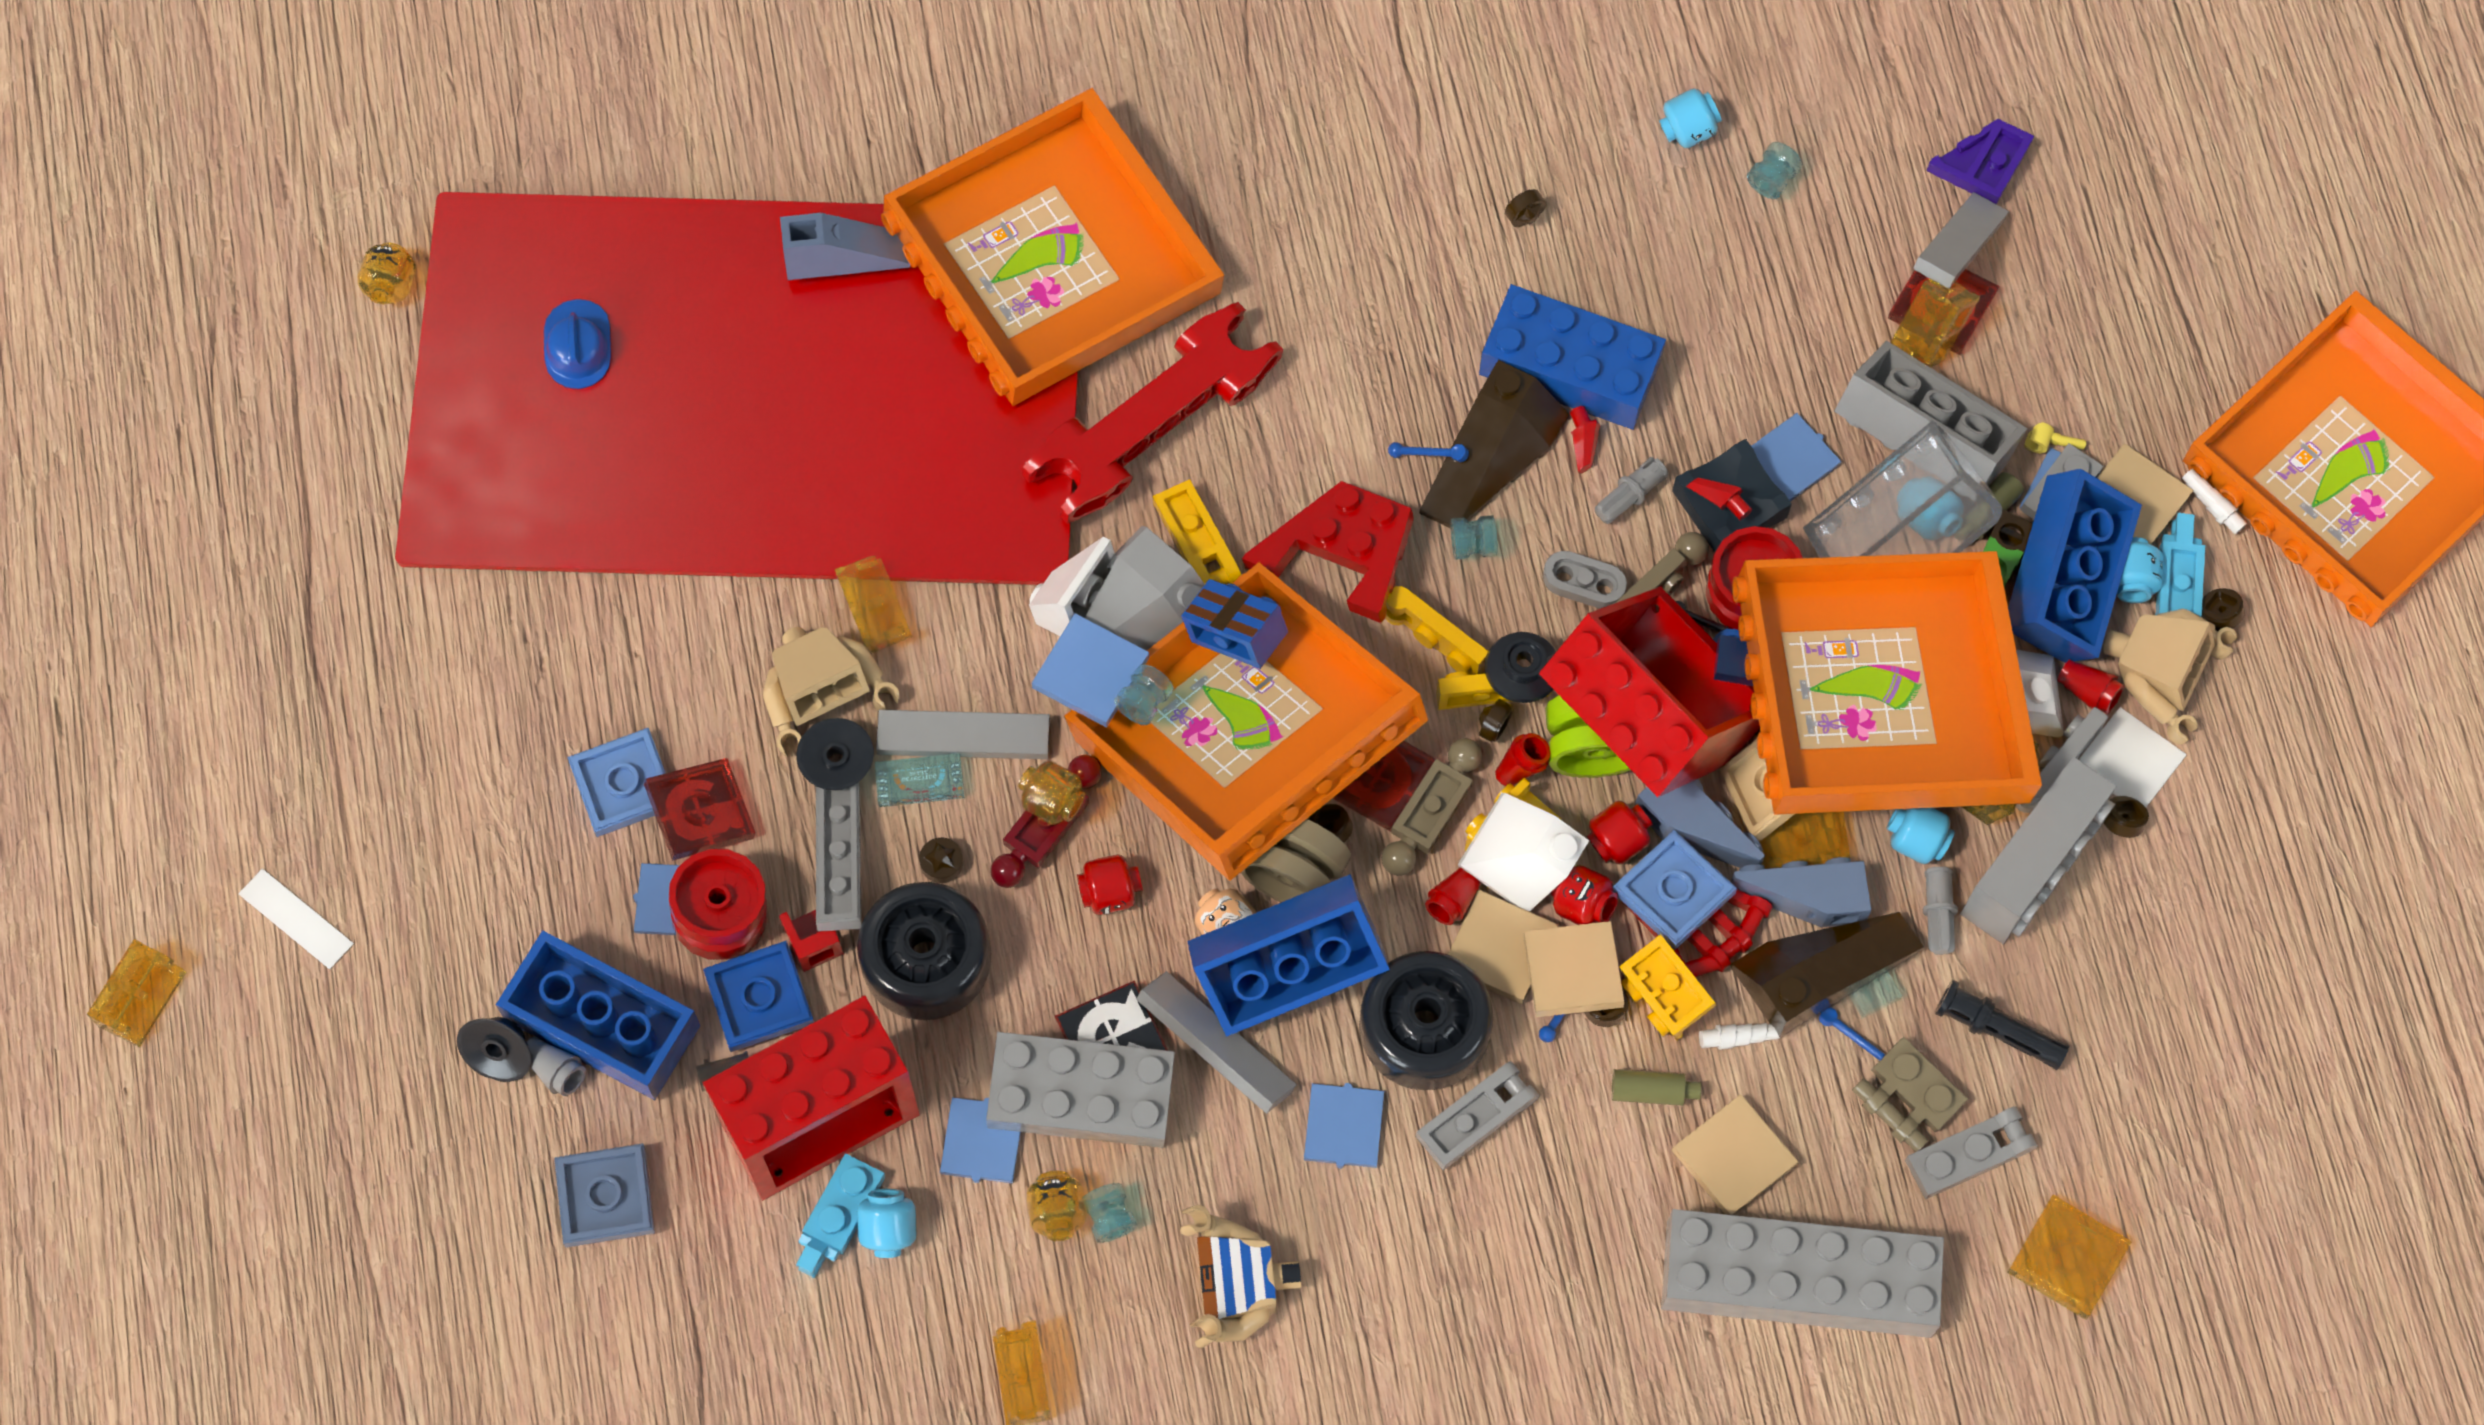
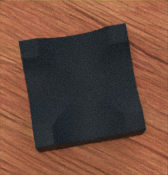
[1672,439,1792,552]

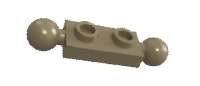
[1615,532,1709,603]
[1382,738,1482,876]

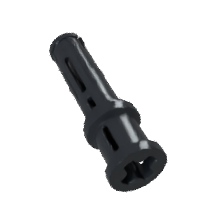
[1935,979,2070,1070]

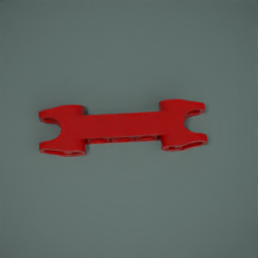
[1022,302,1283,524]

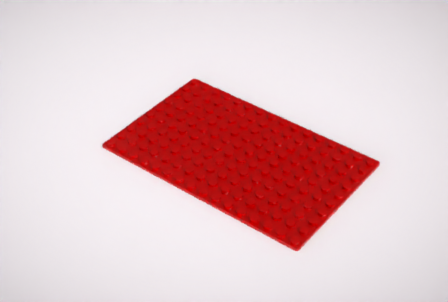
[395,192,1078,585]

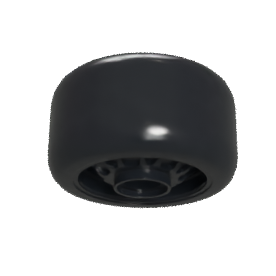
[857,882,991,1020]
[1359,951,1493,1090]

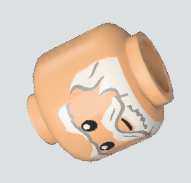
[1195,888,1257,935]

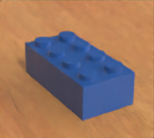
[1479,284,1666,430]
[2008,469,2142,663]
[1188,874,1390,1037]
[496,930,701,1101]

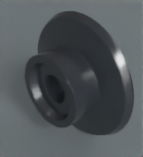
[1485,632,1557,703]
[796,718,874,790]
[457,1017,531,1082]

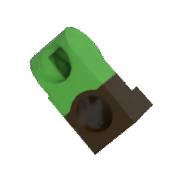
[1983,509,2033,587]

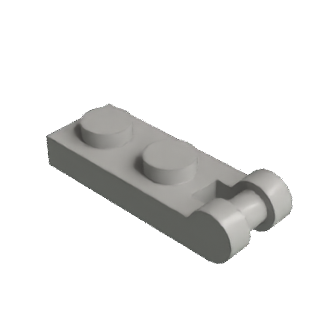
[2015,707,2108,813]
[1415,1061,1540,1171]
[1905,1106,2038,1200]

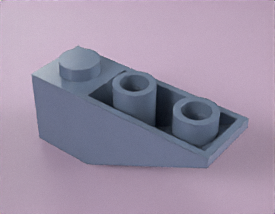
[780,213,910,280]
[1635,779,1765,868]
[1730,857,1871,928]

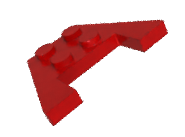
[1242,481,1414,623]

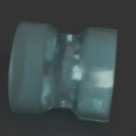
[1746,142,1803,199]
[1450,515,1498,560]
[1114,664,1174,725]
[1080,1183,1138,1243]

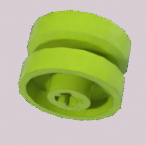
[1545,696,1631,778]

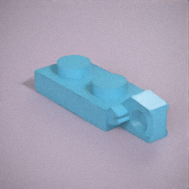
[2155,513,2206,617]
[796,1153,886,1278]

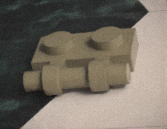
[1852,1037,1968,1152]

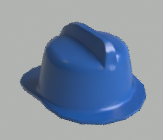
[544,299,611,389]

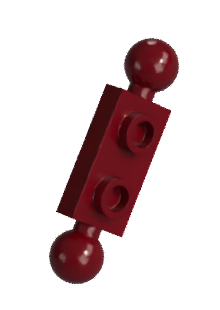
[990,754,1102,888]

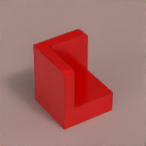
[779,910,843,972]

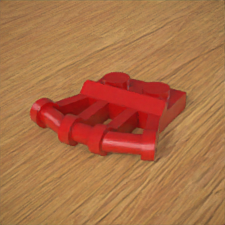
[1622,889,1773,978]

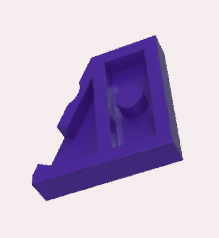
[1927,118,2034,205]

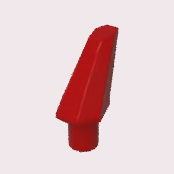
[1570,406,1600,474]
[1686,478,1752,521]

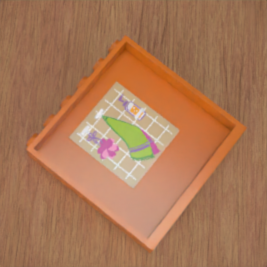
[881,87,1224,406]
[2183,290,2484,628]
[1732,551,2042,815]
[1064,562,1429,881]

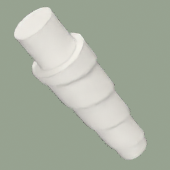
[2182,469,2247,535]
[1699,1023,1780,1050]

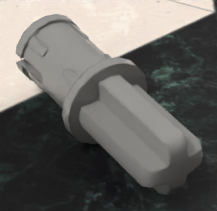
[1594,456,1668,524]
[1923,867,1958,955]

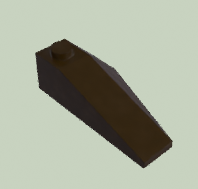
[1419,360,1569,531]
[1730,912,1924,1037]

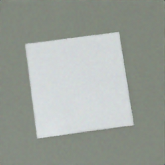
[2079,707,2187,807]

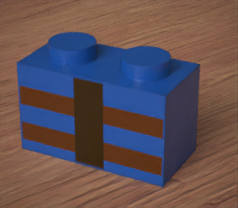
[1181,579,1288,669]

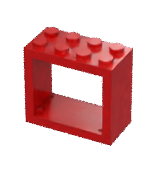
[1539,586,1760,798]
[702,995,920,1201]

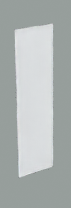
[239,869,354,969]

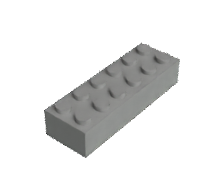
[1661,1209,1944,1338]

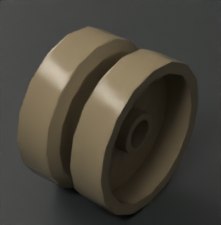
[1241,819,1351,902]

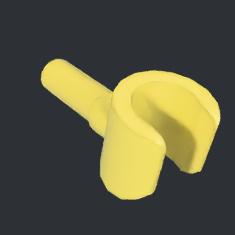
[2024,422,2086,454]

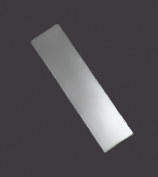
[1913,192,2009,288]
[876,710,1050,759]
[816,782,862,931]
[1136,971,1297,1114]

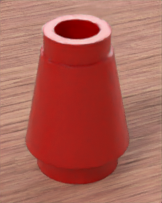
[2057,659,2125,714]
[1495,733,1551,786]
[1425,867,1482,925]

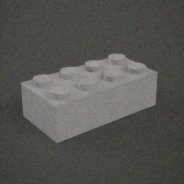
[1834,340,2028,501]
[1960,756,2117,944]
[986,1032,1175,1148]

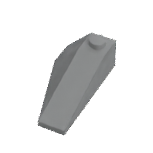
[1084,526,1205,650]

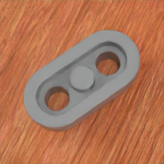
[1543,551,1627,609]

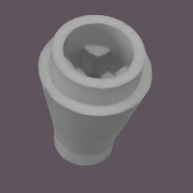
[526,1037,586,1096]

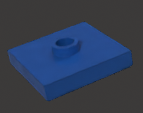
[703,940,814,1052]

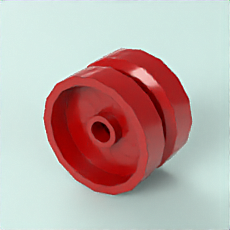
[1705,526,1802,630]
[669,849,767,960]

